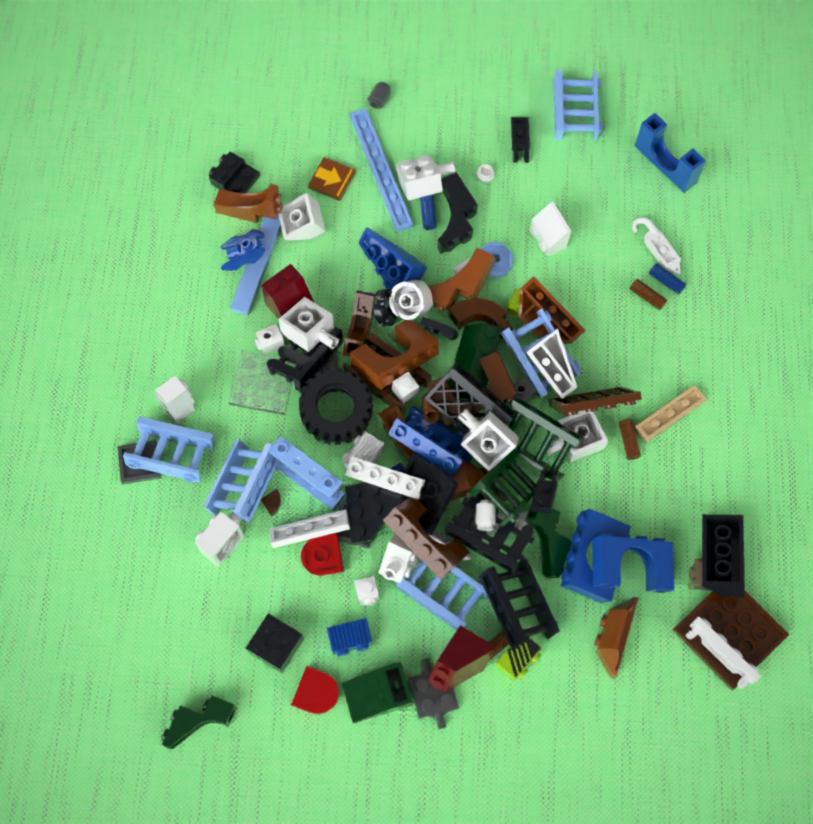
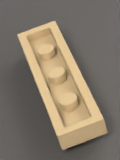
[635,385,707,443]

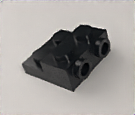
[209,151,260,193]

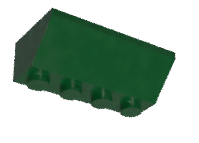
[449,323,502,400]

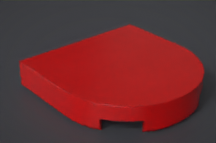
[301,532,344,576]
[291,666,339,715]

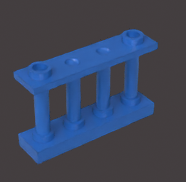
[389,406,473,477]

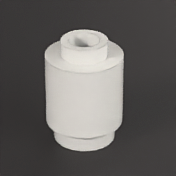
[475,500,496,531]

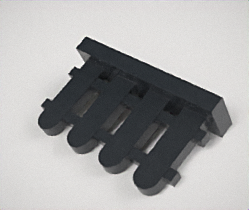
[267,327,343,392]
[445,495,534,574]

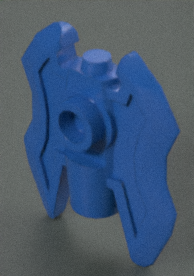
[220,229,266,271]

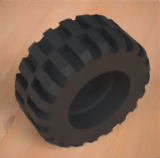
[299,368,373,445]

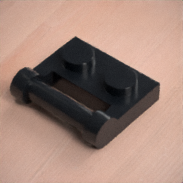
[420,317,458,341]

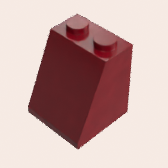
[261,264,315,320]
[428,625,496,692]

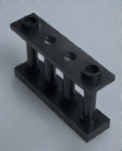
[479,558,560,651]

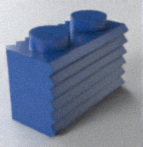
[327,618,373,657]

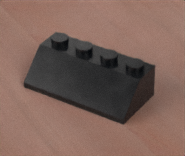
[702,514,745,598]

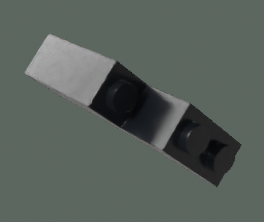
[437,172,478,253]

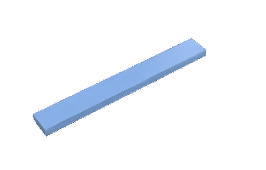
[350,108,413,233]

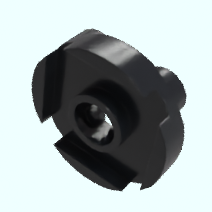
[373,289,399,327]

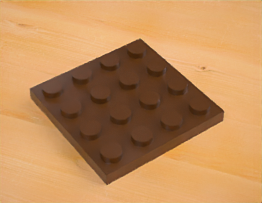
[548,386,642,416]
[673,590,790,691]

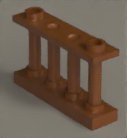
[343,333,432,416]

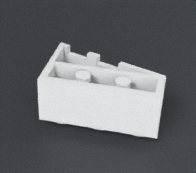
[526,329,577,399]
[155,376,196,424]

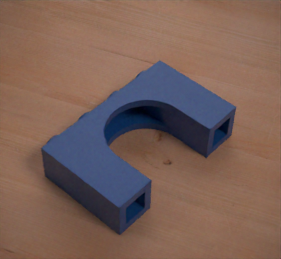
[635,113,706,193]
[561,509,631,603]
[592,532,674,593]

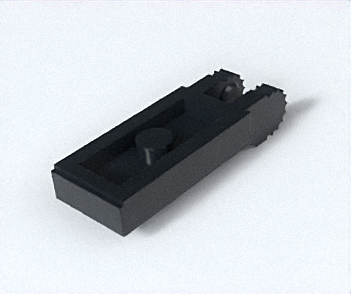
[511,117,530,163]
[531,469,559,514]

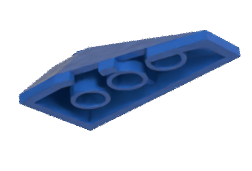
[359,227,427,290]

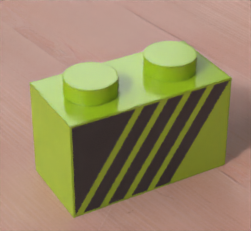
[495,637,542,682]

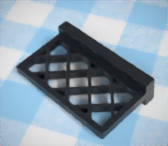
[424,362,515,441]

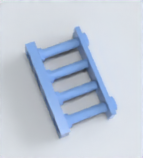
[553,70,602,140]
[501,309,581,398]
[123,416,215,483]
[268,436,345,511]
[203,439,279,523]
[396,561,488,631]

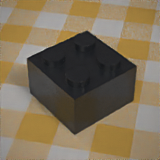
[246,613,304,673]

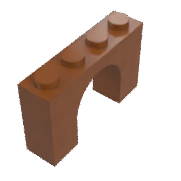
[350,320,439,390]

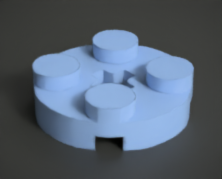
[481,242,513,278]

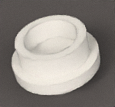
[477,164,495,182]

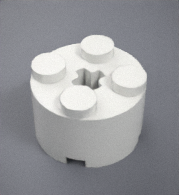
[389,280,433,320]

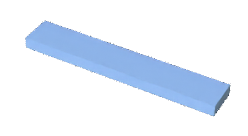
[230,217,281,315]

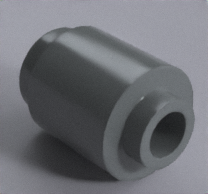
[368,82,391,109]

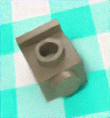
[688,558,708,590]

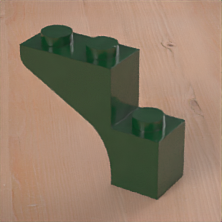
[525,506,572,578]
[161,696,237,749]

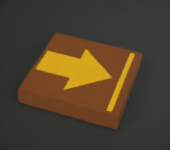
[308,157,356,201]

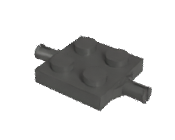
[408,658,459,730]

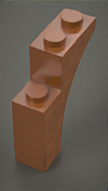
[214,184,283,223]
[428,248,496,312]

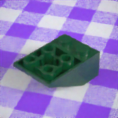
[342,662,413,724]

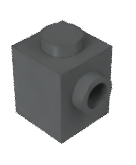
[509,376,537,404]

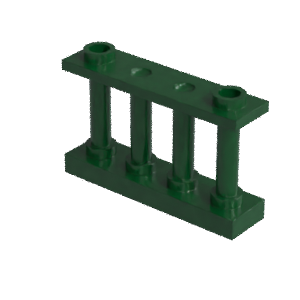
[508,398,585,480]
[469,448,536,527]

